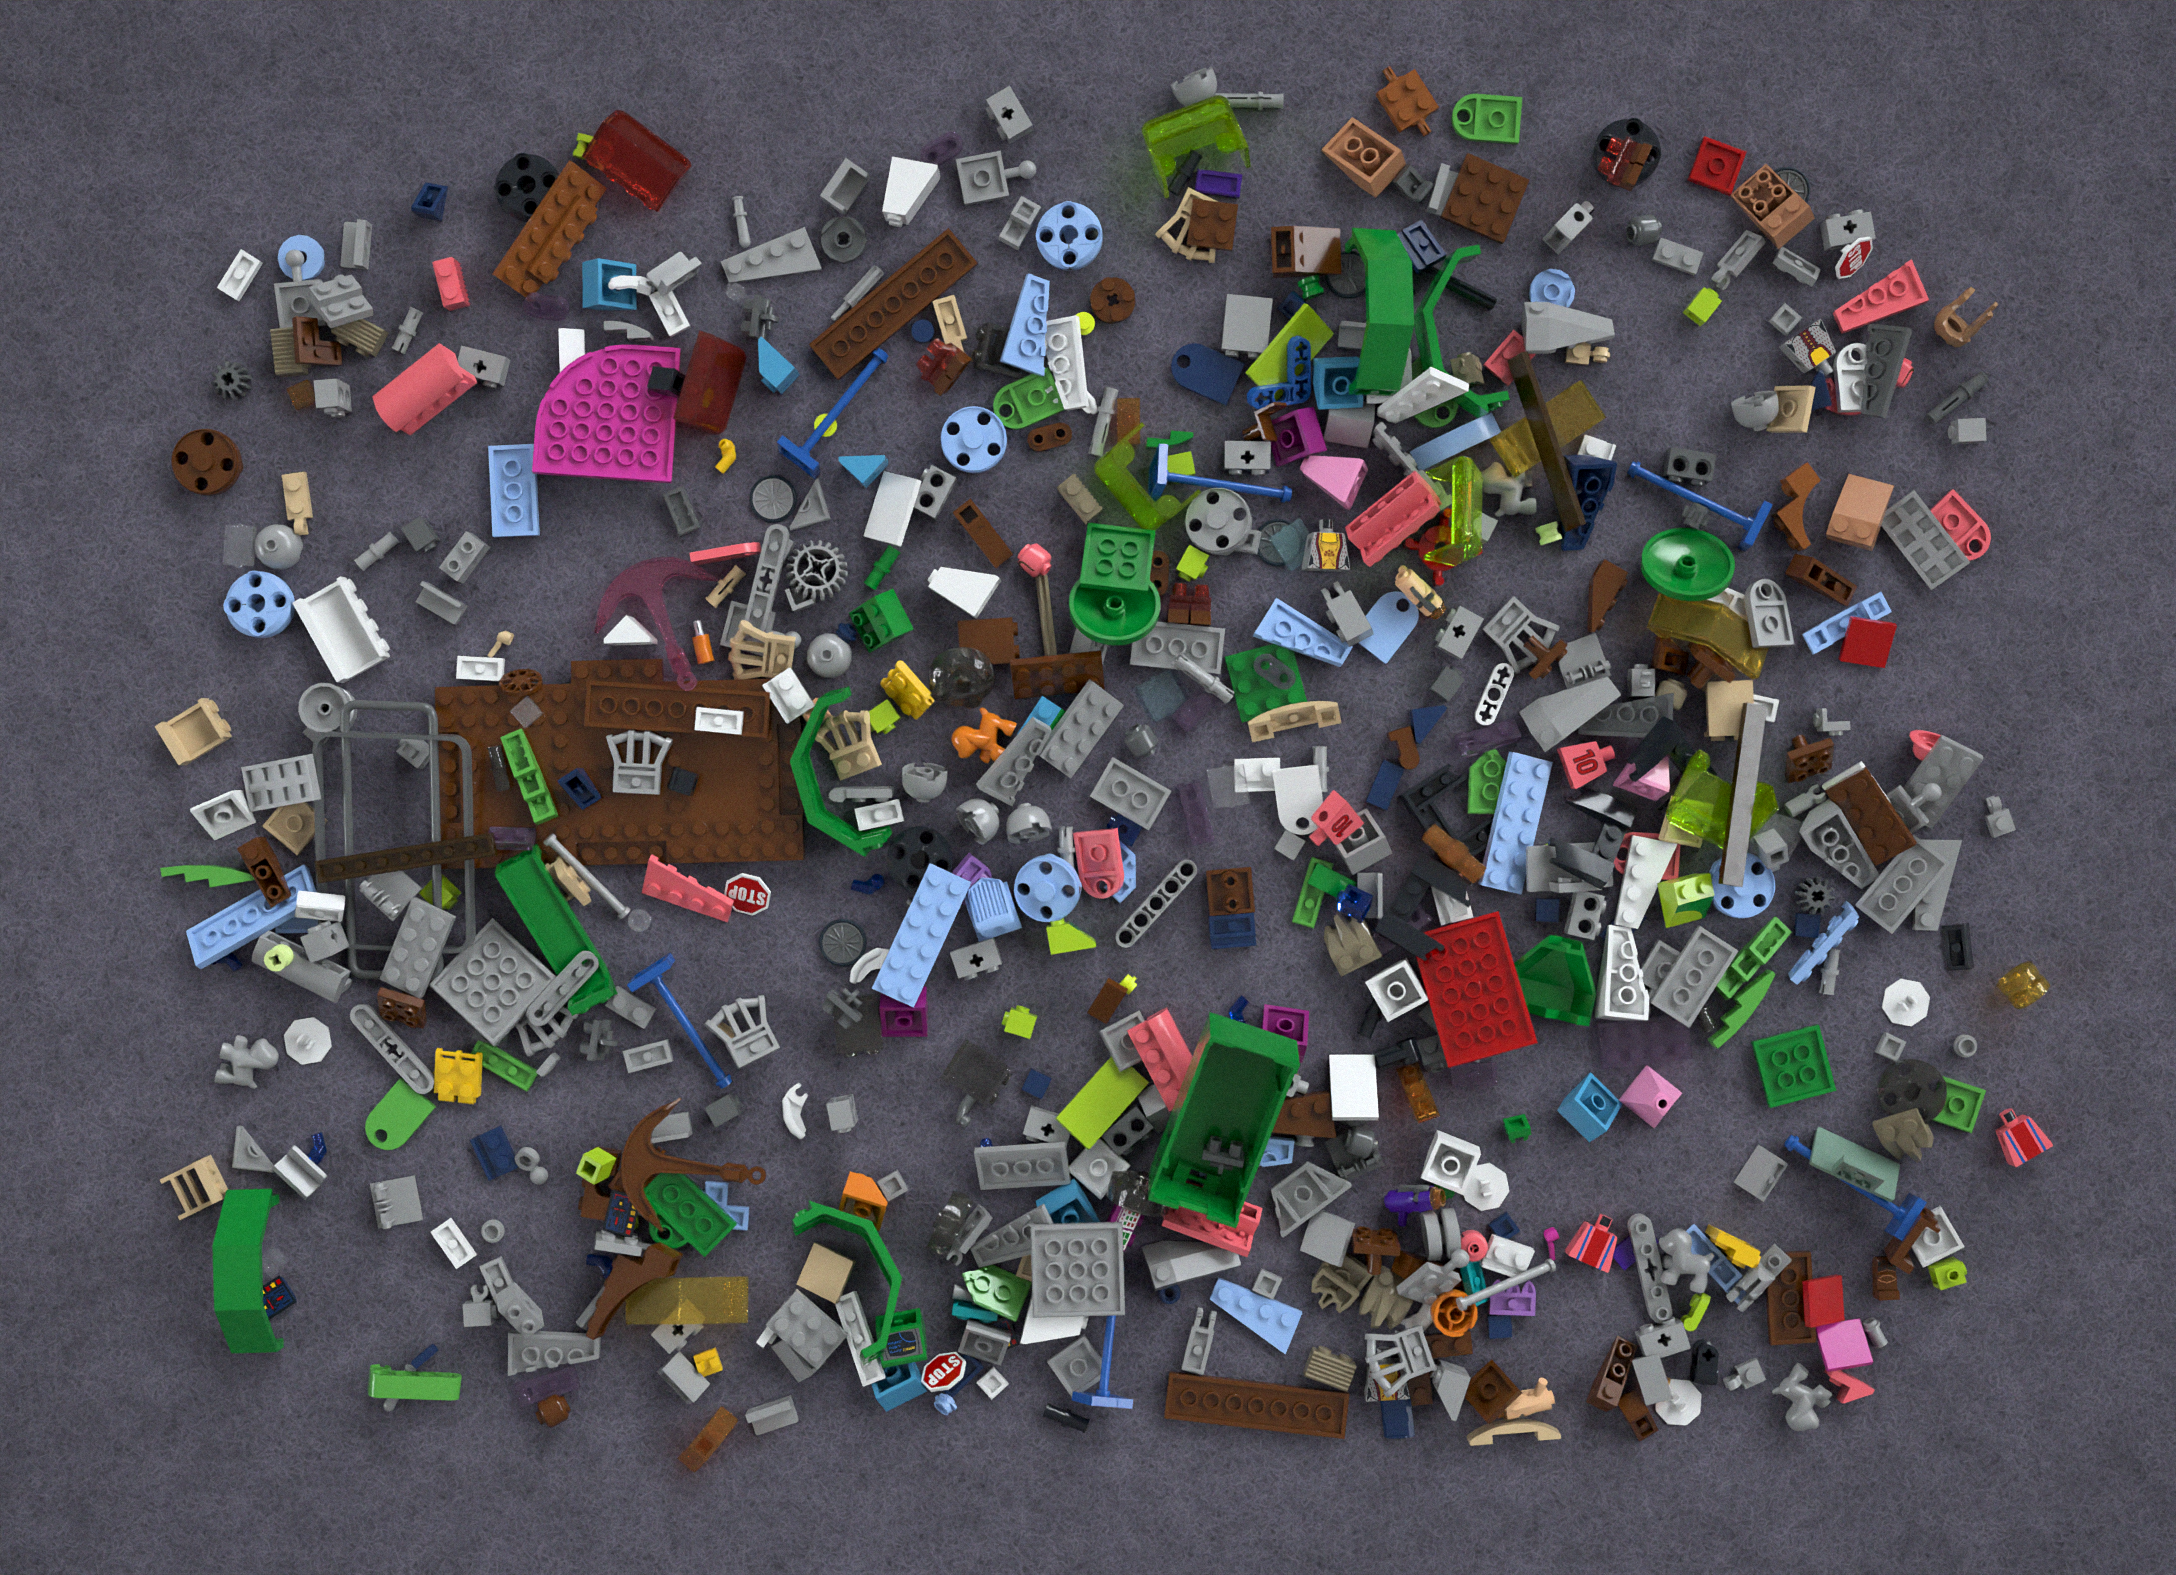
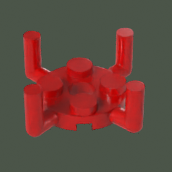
[1402,508,1482,587]

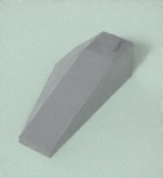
[1521,302,1615,354]

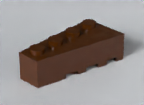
[1272,1090,1336,1138]

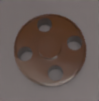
[171,429,243,496]

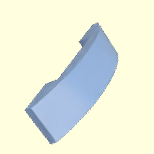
[1410,412,1501,471]
[1802,592,1892,654]

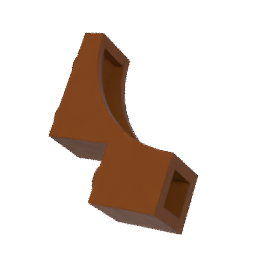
[1771,462,1821,551]

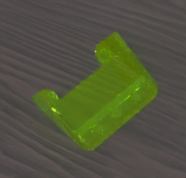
[1666,749,1779,849]

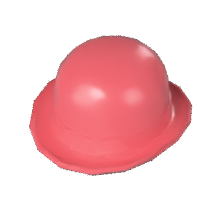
[1909,730,1941,761]

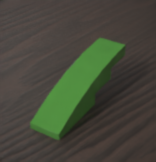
[500,729,558,825]
[160,865,255,887]
[1715,916,1792,1000]
[1707,969,1776,1049]

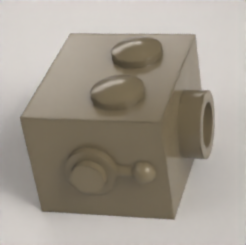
[1450,352,1484,388]

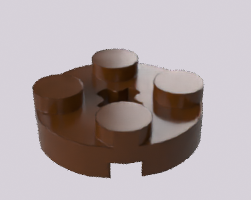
[1090,277,1135,324]

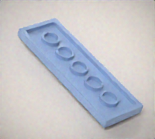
[1478,752,1553,894]
[872,863,971,1008]
[186,864,317,969]

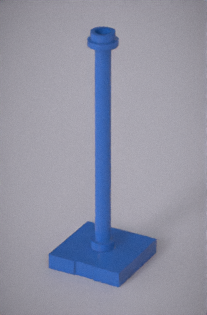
[777,348,889,479]
[1147,443,1292,507]
[1627,461,1773,552]
[627,953,732,1089]
[1784,1135,1927,1241]
[1072,1267,1133,1409]

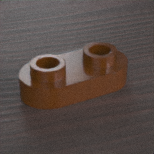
[1027,422,1072,452]
[1150,551,1169,596]

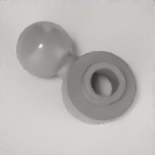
[515,1147,548,1185]

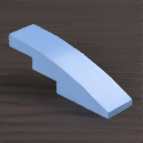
[1686,1224,1746,1304]

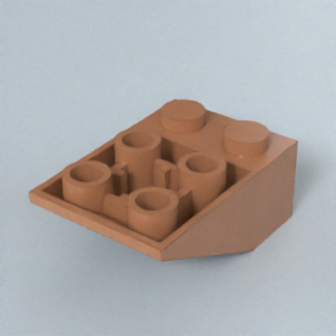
[1730,164,1815,249]

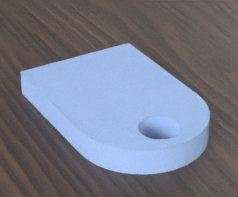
[1358,591,1419,664]

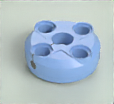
[1036,201,1103,270]
[941,406,1007,474]
[223,571,295,638]
[1709,853,1775,918]
[1014,854,1082,922]

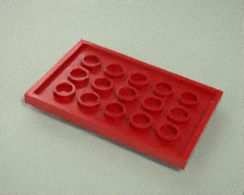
[1416,911,1538,1068]

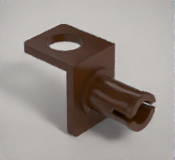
[1242,402,1287,442]

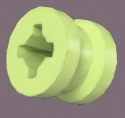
[1535,521,1562,545]
[264,944,294,972]

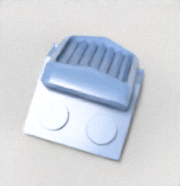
[964,877,1022,942]

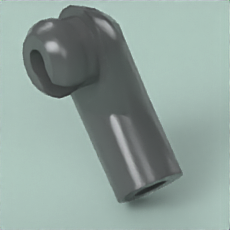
[955,1093,977,1128]

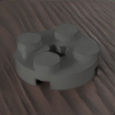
[821,217,867,264]

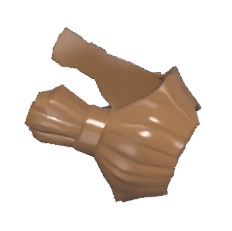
[1934,287,1998,348]

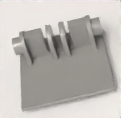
[1558,633,1611,689]
[359,870,422,921]
[370,1175,423,1229]

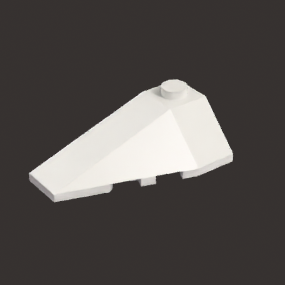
[1595,925,1649,1021]

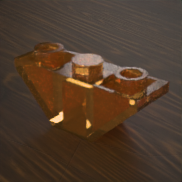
[1396,1062,1440,1124]
[677,1406,739,1473]

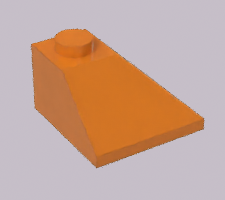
[839,1171,888,1231]

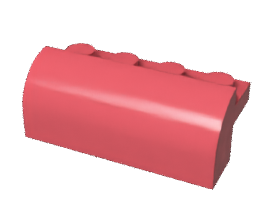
[372,343,477,435]
[1345,471,1442,567]
[1127,1007,1193,1112]
[1161,1180,1262,1257]

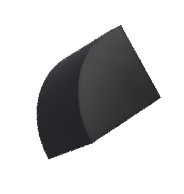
[647,366,688,398]
[667,766,700,796]

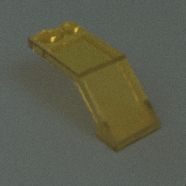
[1490,380,1606,478]
[1647,592,1769,680]
[626,1276,748,1324]

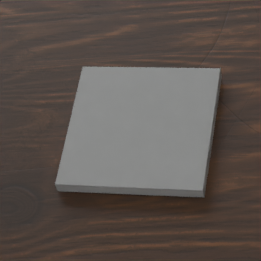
[429,918,556,1046]
[1030,1222,1125,1318]

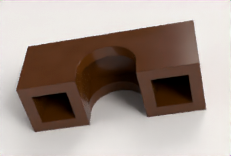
[578,1146,622,1221]

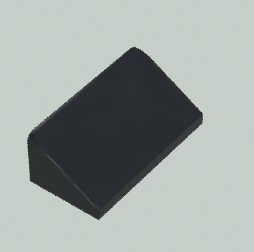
[1942,923,1974,971]

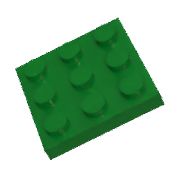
[1080,523,1156,595]
[1224,644,1307,723]
[1751,1024,1836,1108]

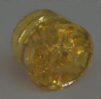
[1997,961,2050,1009]

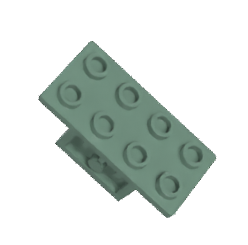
[1809,1127,1900,1202]

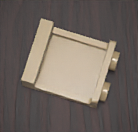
[1702,680,1754,741]
[155,698,232,765]

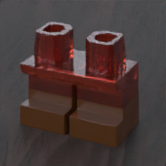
[1597,136,1652,192]
[916,339,972,396]
[1167,583,1212,626]

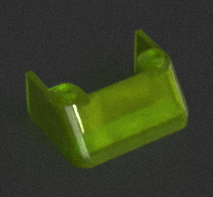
[1142,95,1251,199]
[1094,422,1201,530]
[1424,456,1483,566]

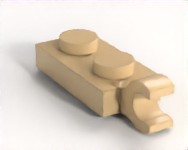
[932,295,967,354]
[282,472,313,536]

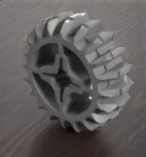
[786,540,848,601]

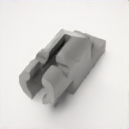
[1726,1243,1792,1312]

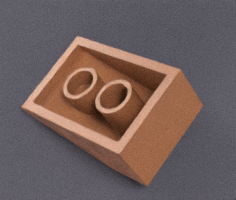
[1322,117,1406,198]
[1826,474,1894,551]

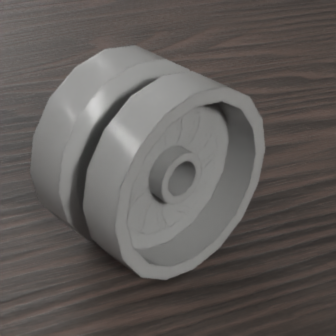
[298,683,357,733]
[1420,1208,1461,1262]

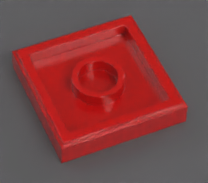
[1687,136,1747,196]
[1838,616,1897,668]
[1802,1274,1845,1328]

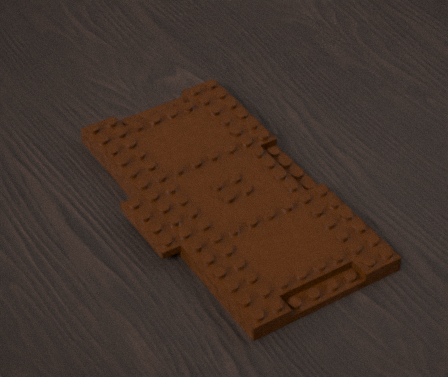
[435,659,805,869]

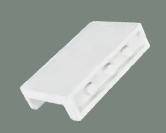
[293,576,390,683]

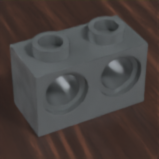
[1662,447,1716,487]
[1102,1104,1154,1157]

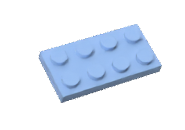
[488,444,540,538]

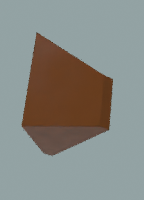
[1650,626,1689,675]

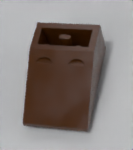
[1271,226,1342,278]

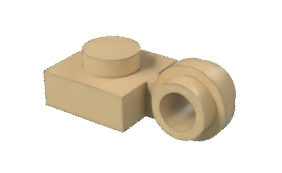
[1565,342,1610,366]

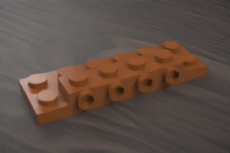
[493,160,607,301]

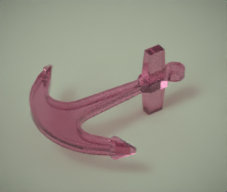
[594,557,718,691]

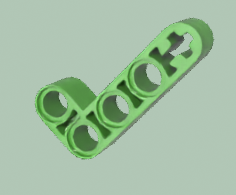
[367,1364,462,1400]

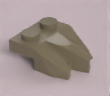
[1324,910,1382,977]
[1873,1108,1934,1163]
[1311,1252,1373,1313]
[1359,1265,1413,1330]

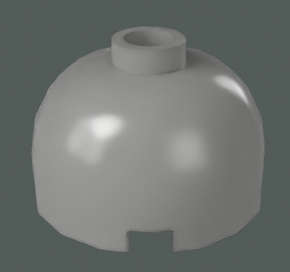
[1171,67,1217,109]
[1731,391,1779,431]
[254,524,303,570]
[807,633,852,678]
[902,763,947,802]
[956,798,999,845]
[1006,803,1052,844]

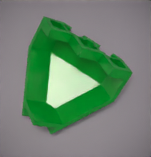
[1514,935,1596,1026]

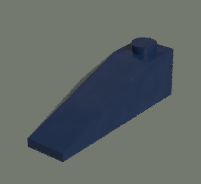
[1561,454,1617,551]

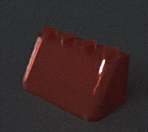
[582,110,691,212]
[673,330,747,435]

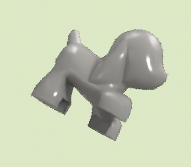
[1478,462,1536,517]
[215,1035,279,1089]
[1659,1228,1714,1293]
[1772,1362,1832,1431]

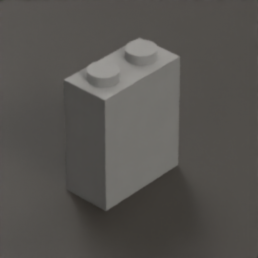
[1221,294,1273,360]

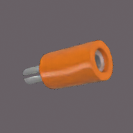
[692,620,715,664]

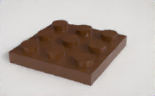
[1440,153,1529,244]

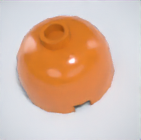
[1430,1289,1478,1337]

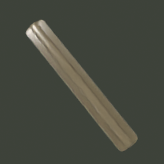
[1035,575,1057,656]

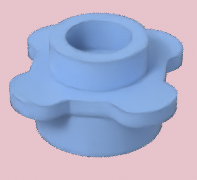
[934,1393,957,1415]

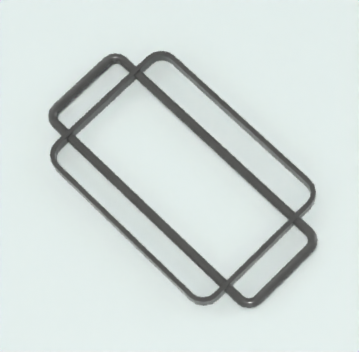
[312,700,476,982]

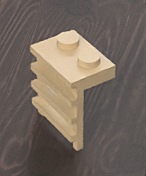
[545,856,591,906]
[160,1155,228,1220]

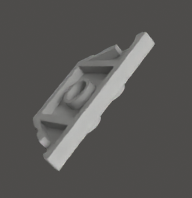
[1271,1161,1352,1238]

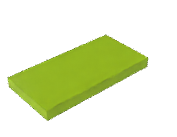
[1245,303,1334,401]
[1055,1056,1149,1150]

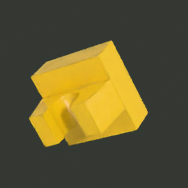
[693,1347,723,1377]

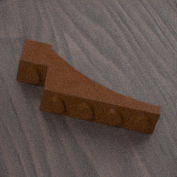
[586,1242,683,1340]

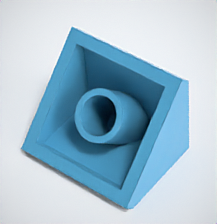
[839,455,888,488]

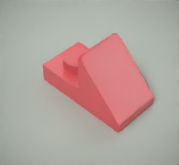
[1824,1369,1875,1403]

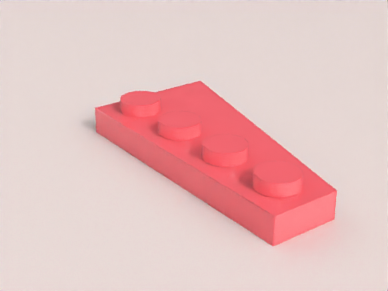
[1833,259,1929,334]
[642,855,734,922]

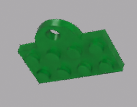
[644,1173,737,1257]

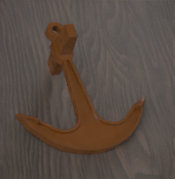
[621,1097,767,1232]

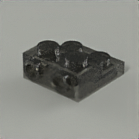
[971,322,1023,379]

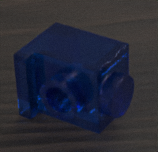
[1106,813,1142,847]
[1336,884,1373,924]

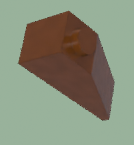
[1785,554,1858,607]

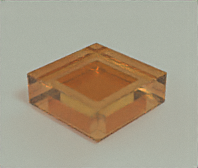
[286,379,315,410]

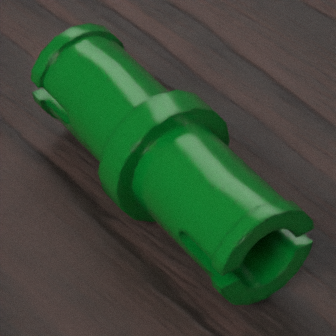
[864,545,901,590]

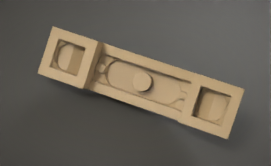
[1248,701,1341,742]
[1467,1418,1561,1446]

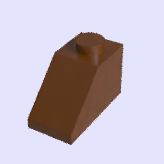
[1618,1390,1658,1442]

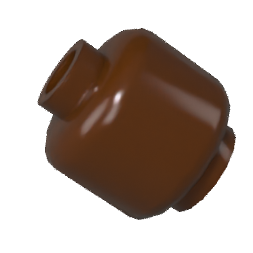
[535,1393,571,1428]

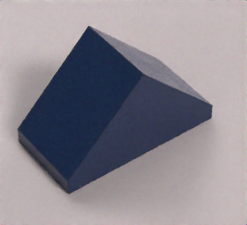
[411,182,448,222]
[1809,368,1832,411]
[1409,705,1447,744]
[557,768,602,810]

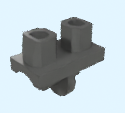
[741,295,779,340]
[821,988,863,1029]
[579,1019,618,1061]
[1202,1135,1245,1175]

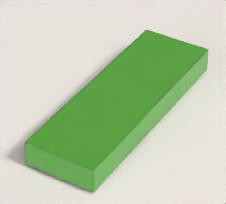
[1292,857,1333,929]
[469,1040,538,1092]

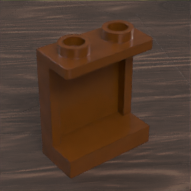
[958,617,1020,667]
[1884,1207,1941,1274]

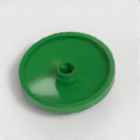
[1641,528,1735,601]
[1069,579,1161,645]

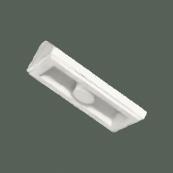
[558,328,585,372]
[295,891,345,922]

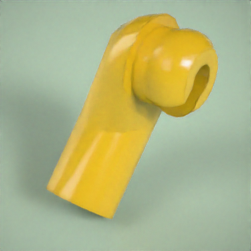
[715,439,736,474]

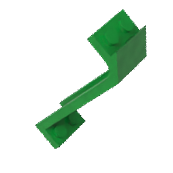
[495,844,618,1016]

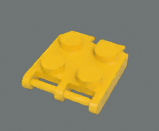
[880,661,934,720]
[434,1048,483,1104]

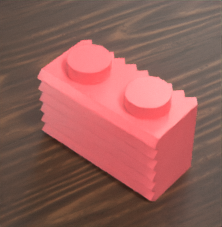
[432,257,471,311]

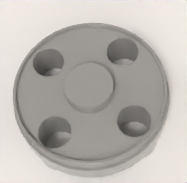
[1185,488,1252,555]

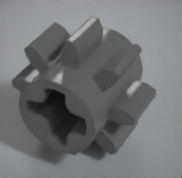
[1681,502,1711,530]

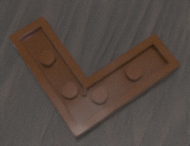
[1407,1330,1473,1406]

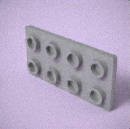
[1526,842,1613,893]

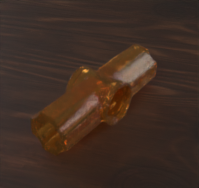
[1422,824,1487,883]

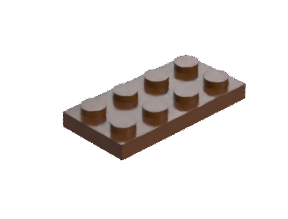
[1010,650,1105,699]
[1825,767,1917,866]
[1763,1250,1816,1345]

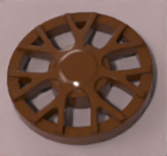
[499,668,543,697]

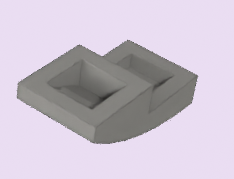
[998,196,1041,250]
[604,321,654,342]

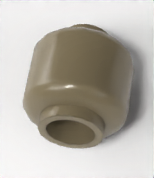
[1655,678,1687,711]

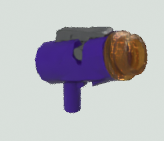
[1384,1185,1446,1227]

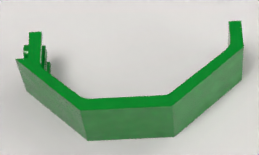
[1345,228,1414,396]
[1414,245,1509,419]
[790,686,893,857]
[212,1189,284,1353]
[792,1201,902,1366]

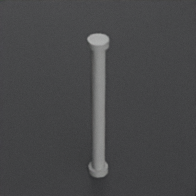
[543,833,631,919]
[1456,1258,1556,1311]

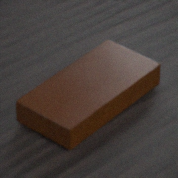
[1087,978,1128,1024]

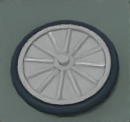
[749,475,797,523]

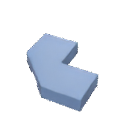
[1104,840,1136,903]
[704,1181,749,1230]

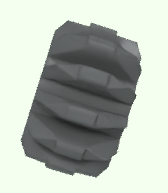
[211,361,252,400]
[1795,876,1835,915]

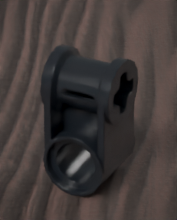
[1690,1339,1719,1386]

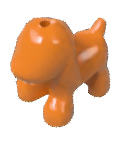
[951,707,1017,764]

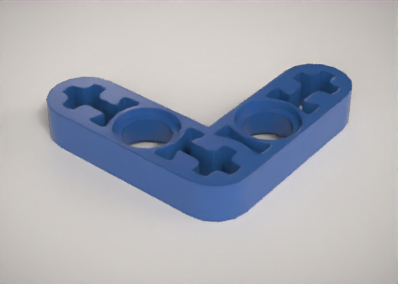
[1247,336,1311,409]

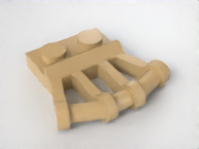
[1155,187,1218,263]
[728,620,796,680]
[815,710,882,781]

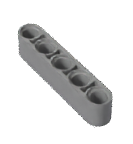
[1115,859,1197,948]

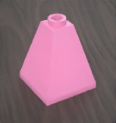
[1300,455,1368,511]
[1613,756,1670,801]
[1619,1065,1682,1129]

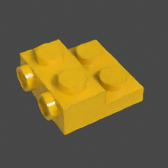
[1705,1224,1761,1268]

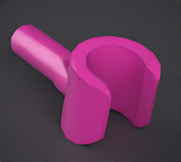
[1543,1227,1559,1260]

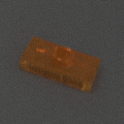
[1117,398,1140,444]

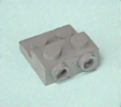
[309,274,373,328]

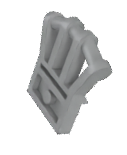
[1482,596,1560,675]
[606,729,673,795]
[704,995,780,1069]
[515,1005,579,1056]
[1365,1325,1436,1398]

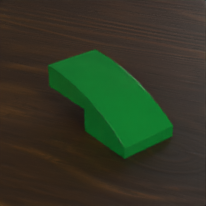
[1146,430,1194,450]
[1307,863,1357,903]

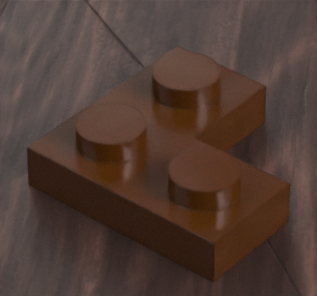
[292,316,342,367]

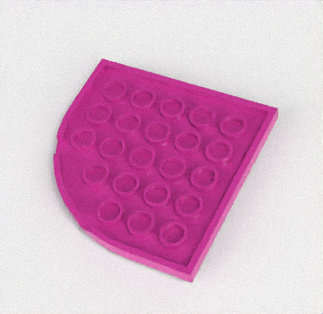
[532,344,681,484]

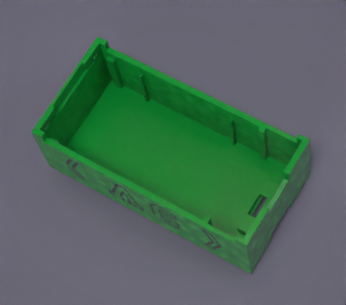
[1148,1012,1300,1228]

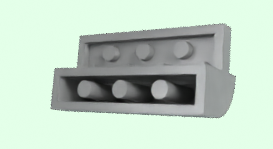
[252,930,353,1003]

